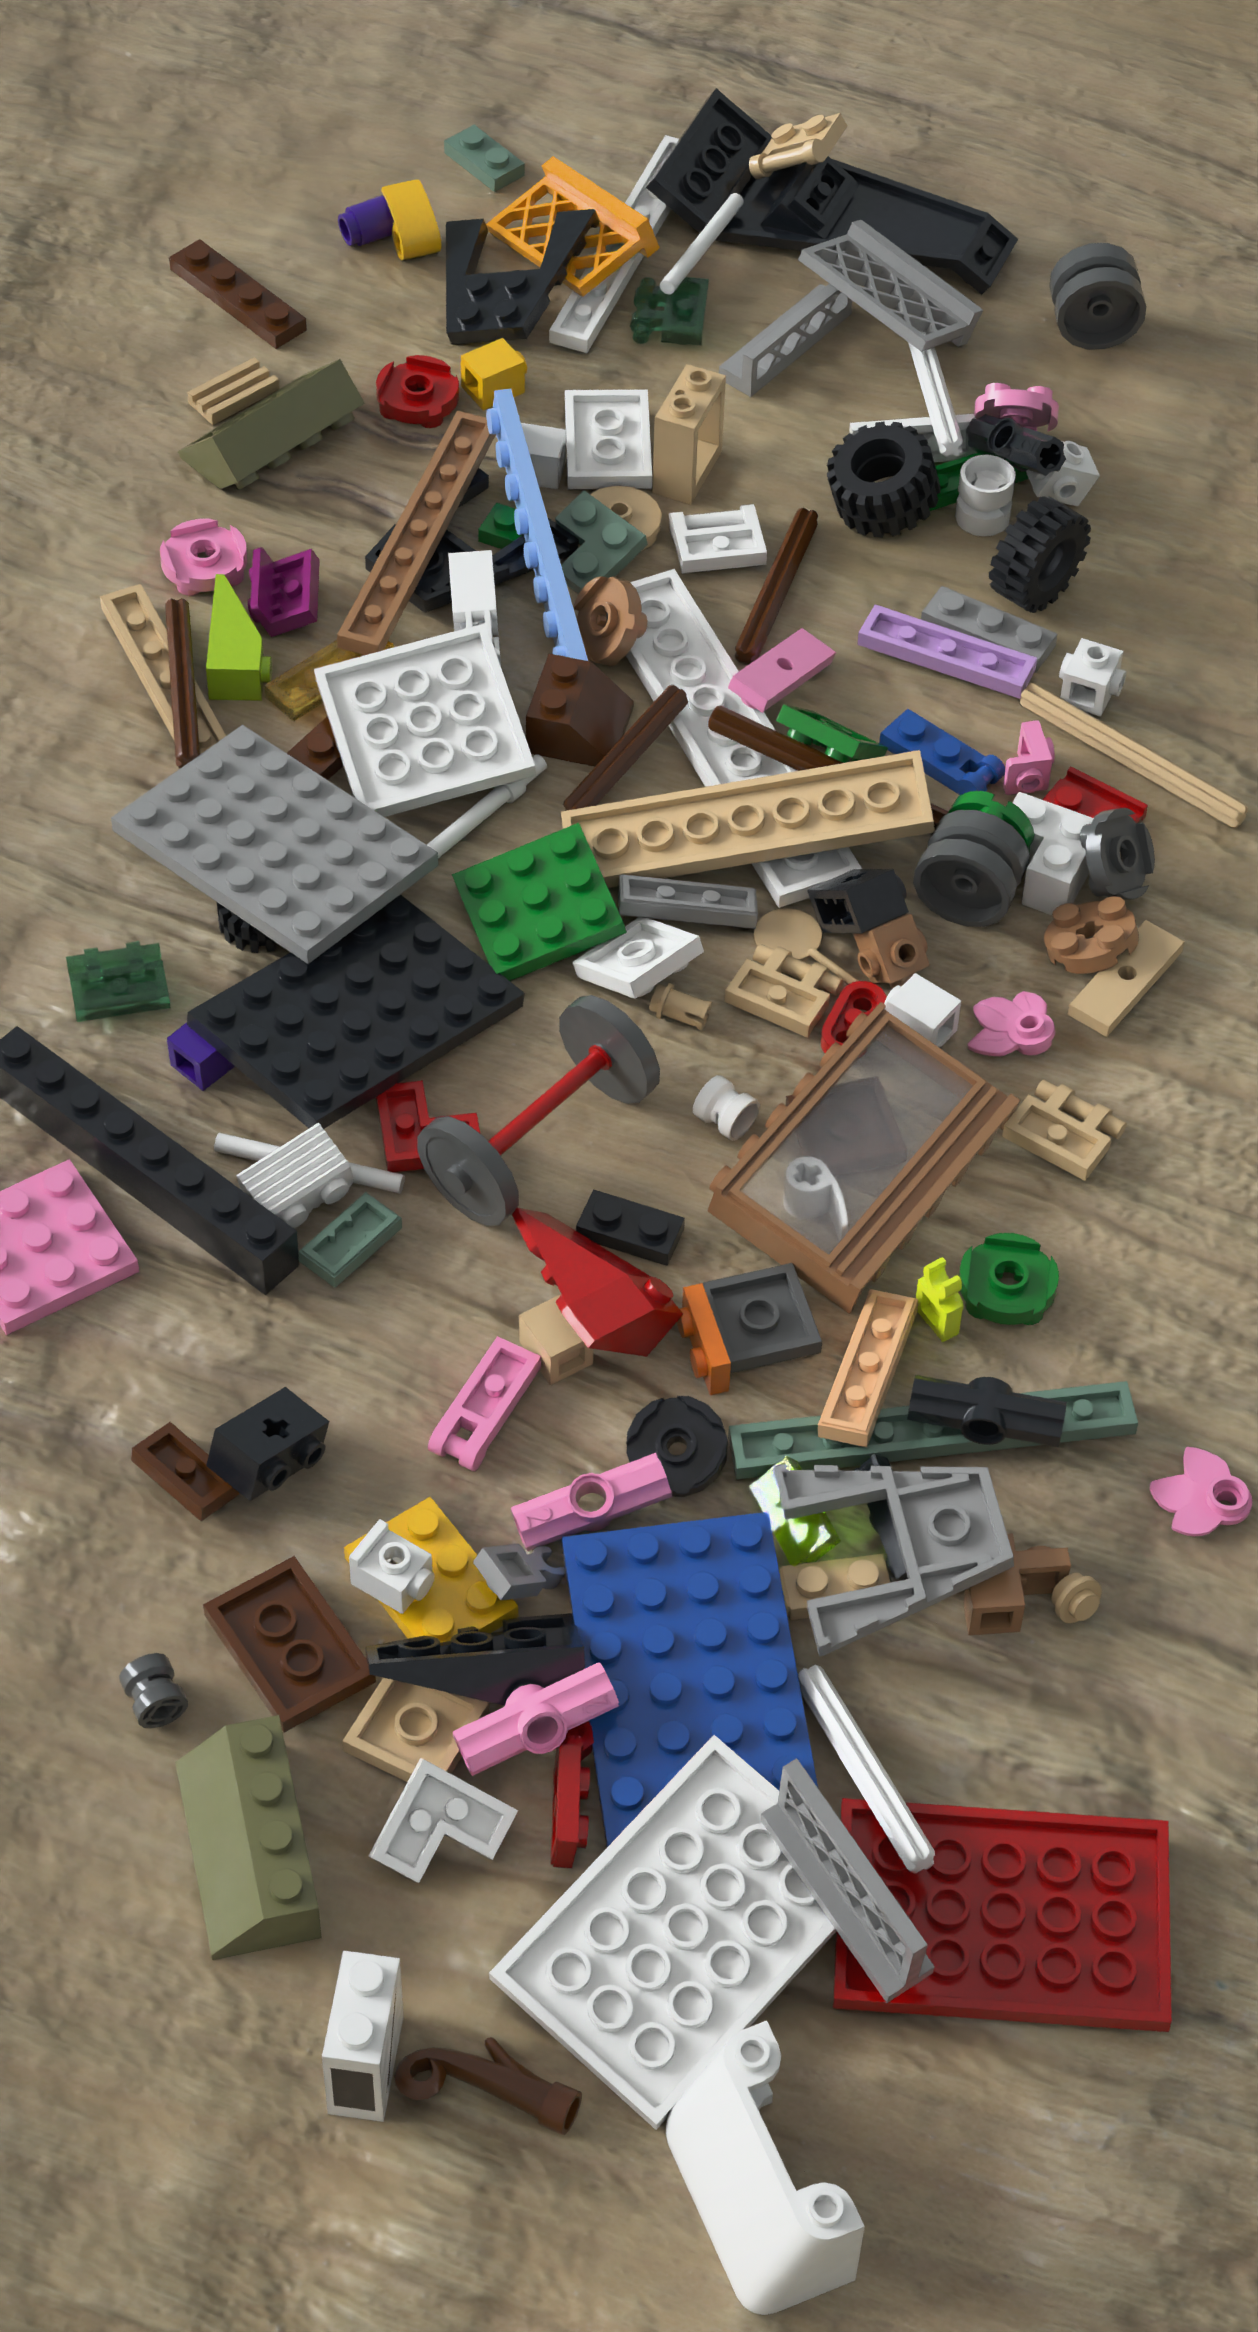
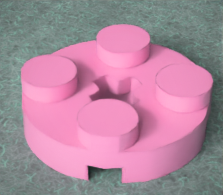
[974,383,1059,432]
[160,519,247,596]

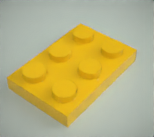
[344,1497,519,1643]

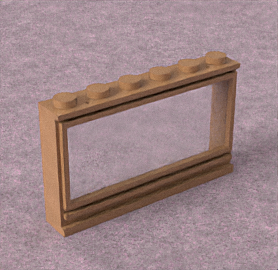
[707,1002,1021,1314]

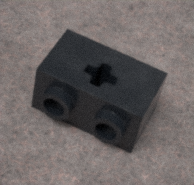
[807,869,909,934]
[206,1387,330,1501]

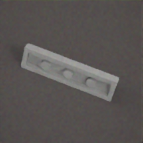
[719,283,852,397]

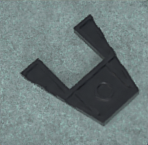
[446,209,600,344]
[365,468,579,613]

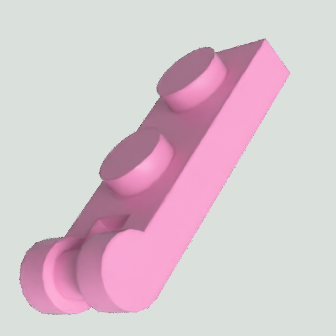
[428,1336,541,1472]

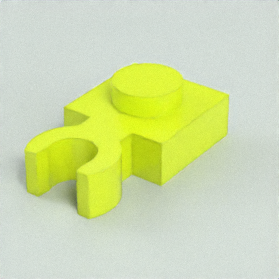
[916,1257,964,1342]

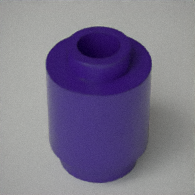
[338,195,394,246]

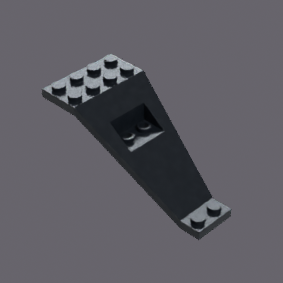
[646,88,1018,295]

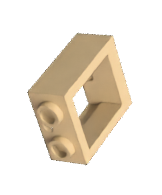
[652,364,726,505]

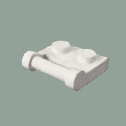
[669,504,767,574]

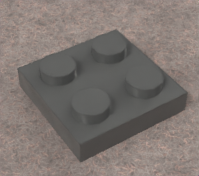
[698,1263,822,1373]

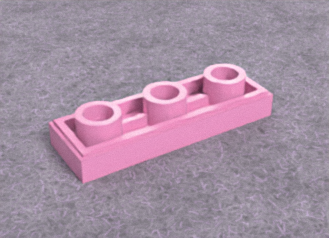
[728,628,836,713]

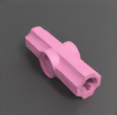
[511,1453,672,1552]
[453,1662,619,1776]

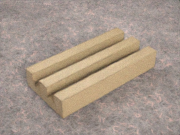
[187,357,280,425]

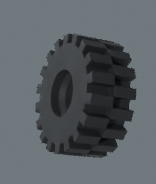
[989,496,1091,613]

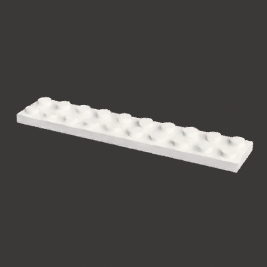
[606,569,862,908]

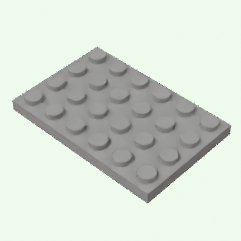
[111,725,438,964]

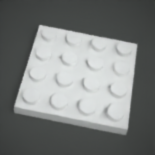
[314,623,536,817]

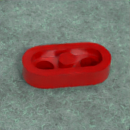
[821,981,886,1060]

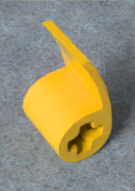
[381,179,442,261]

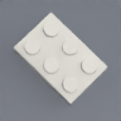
[565,389,652,489]

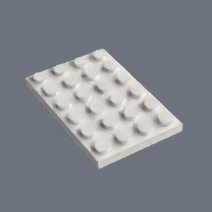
[489,1735,837,2130]

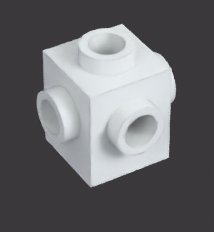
[1026,441,1100,507]
[1059,638,1127,717]

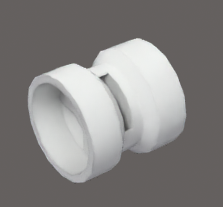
[693,1075,760,1141]

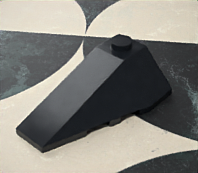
[365,1613,585,1706]

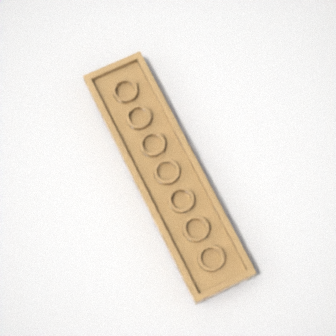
[561,750,935,888]

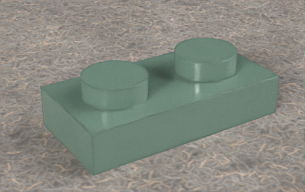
[444,125,525,192]

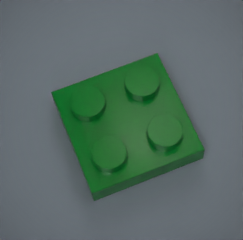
[776,704,888,763]

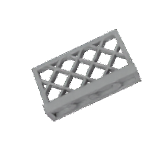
[798,220,983,352]
[761,1758,935,2003]

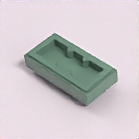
[298,1192,402,1288]

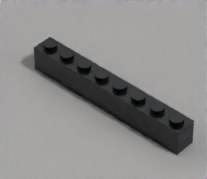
[0,1026,300,1295]

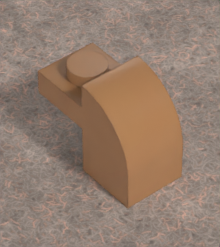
[963,1533,1071,1635]

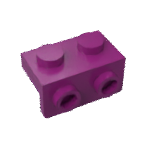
[248,547,320,637]

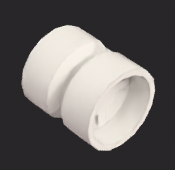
[955,455,1016,537]

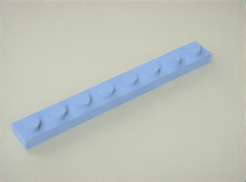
[486,389,588,661]

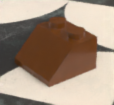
[526,654,634,767]

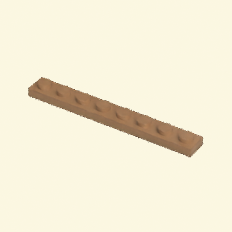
[337,411,496,655]

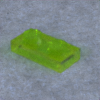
[749,1456,841,1567]

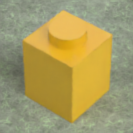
[461,338,527,410]

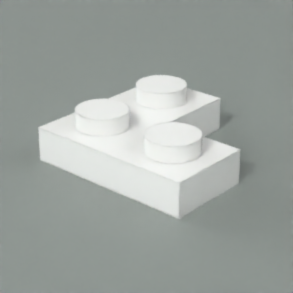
[368,1759,518,1883]

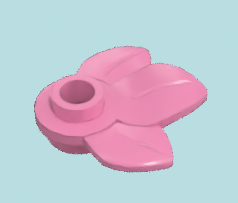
[968,991,1055,1057]
[1149,1447,1252,1537]

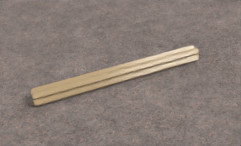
[1020,683,1248,828]

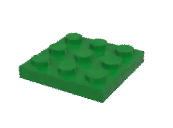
[452,823,627,981]

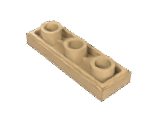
[1068,920,1185,1037]

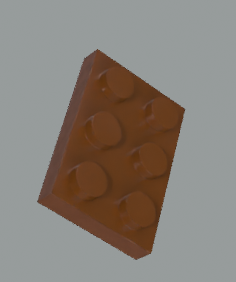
[203,1556,376,1733]

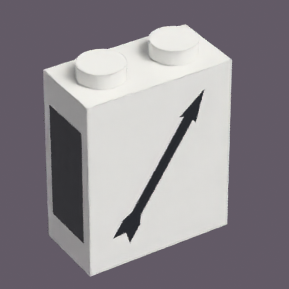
[322,1950,403,2122]

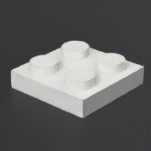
[572,917,704,999]

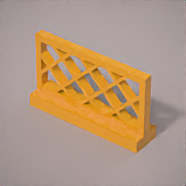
[486,156,660,297]

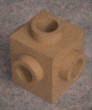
[853,913,930,988]

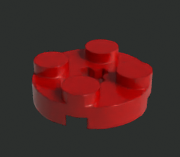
[376,355,459,428]

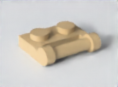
[749,113,847,179]

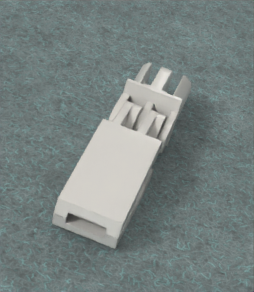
[448,550,501,666]

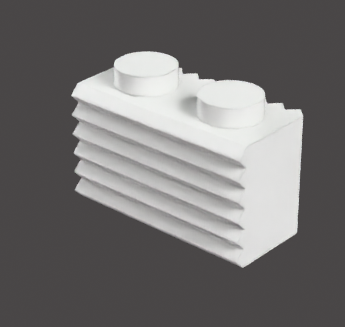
[236,1123,354,1229]

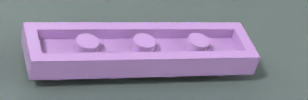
[857,605,1037,699]

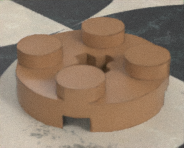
[573,576,648,667]
[1044,896,1139,974]

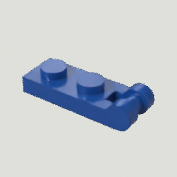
[879,709,1005,795]

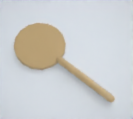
[753,908,859,984]

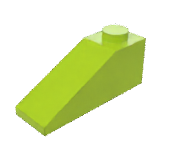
[206,574,272,701]

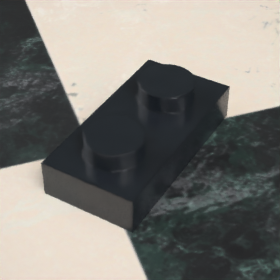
[576,1189,685,1266]

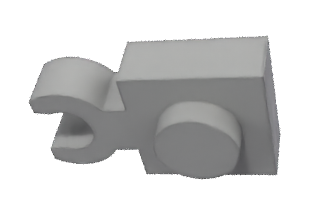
[473,1544,566,1600]

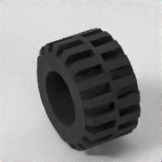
[827,421,940,538]

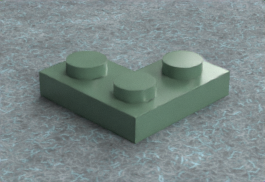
[555,490,648,594]

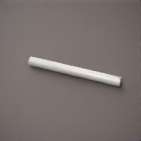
[660,193,744,295]
[214,1133,405,1194]

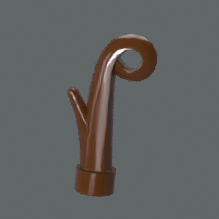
[394,2037,582,2135]

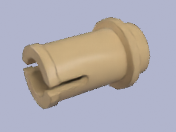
[649,982,712,1031]

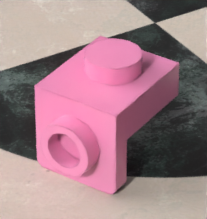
[1003,720,1055,795]

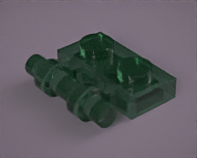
[630,277,709,346]
[66,941,171,1022]

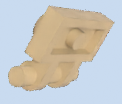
[724,944,844,1038]
[1002,1079,1127,1181]

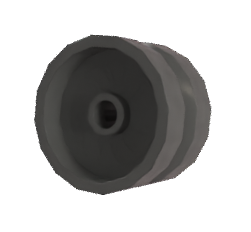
[1049,243,1147,350]
[913,810,1030,927]

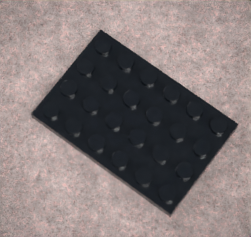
[187,894,525,1129]

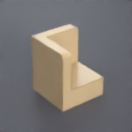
[519,1295,593,1386]

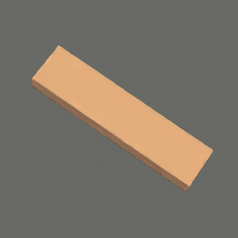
[818,1289,918,1447]

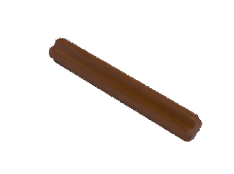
[563,685,688,811]

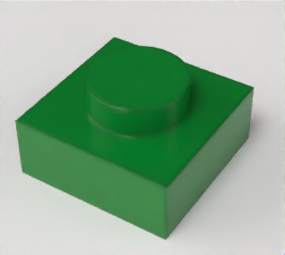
[478,502,524,549]

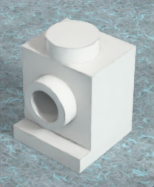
[349,1519,435,1614]

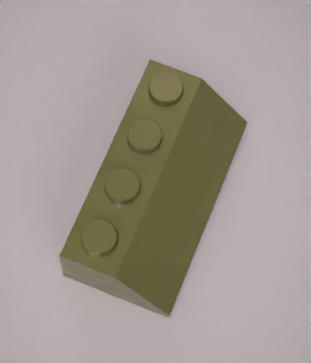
[177,359,365,490]
[175,1715,322,1960]

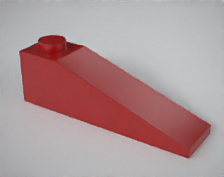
[511,1207,683,1357]

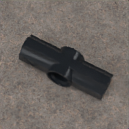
[966,414,1066,476]
[907,1375,1067,1447]

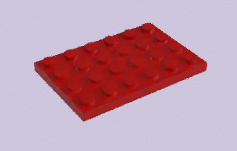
[833,1798,1172,2032]

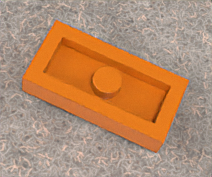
[677,1283,731,1395]

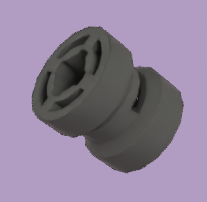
[119,1653,188,1729]

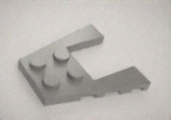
[773,1465,1014,1657]

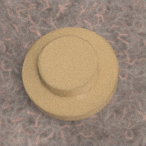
[1051,1573,1102,1623]

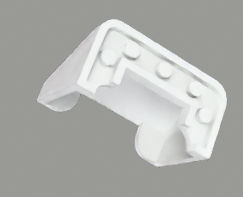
[666,2021,865,2315]

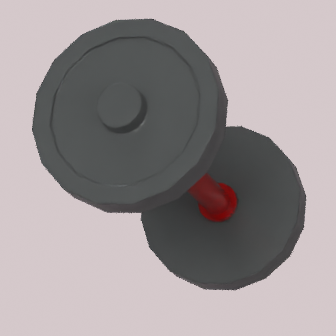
[417,995,660,1226]

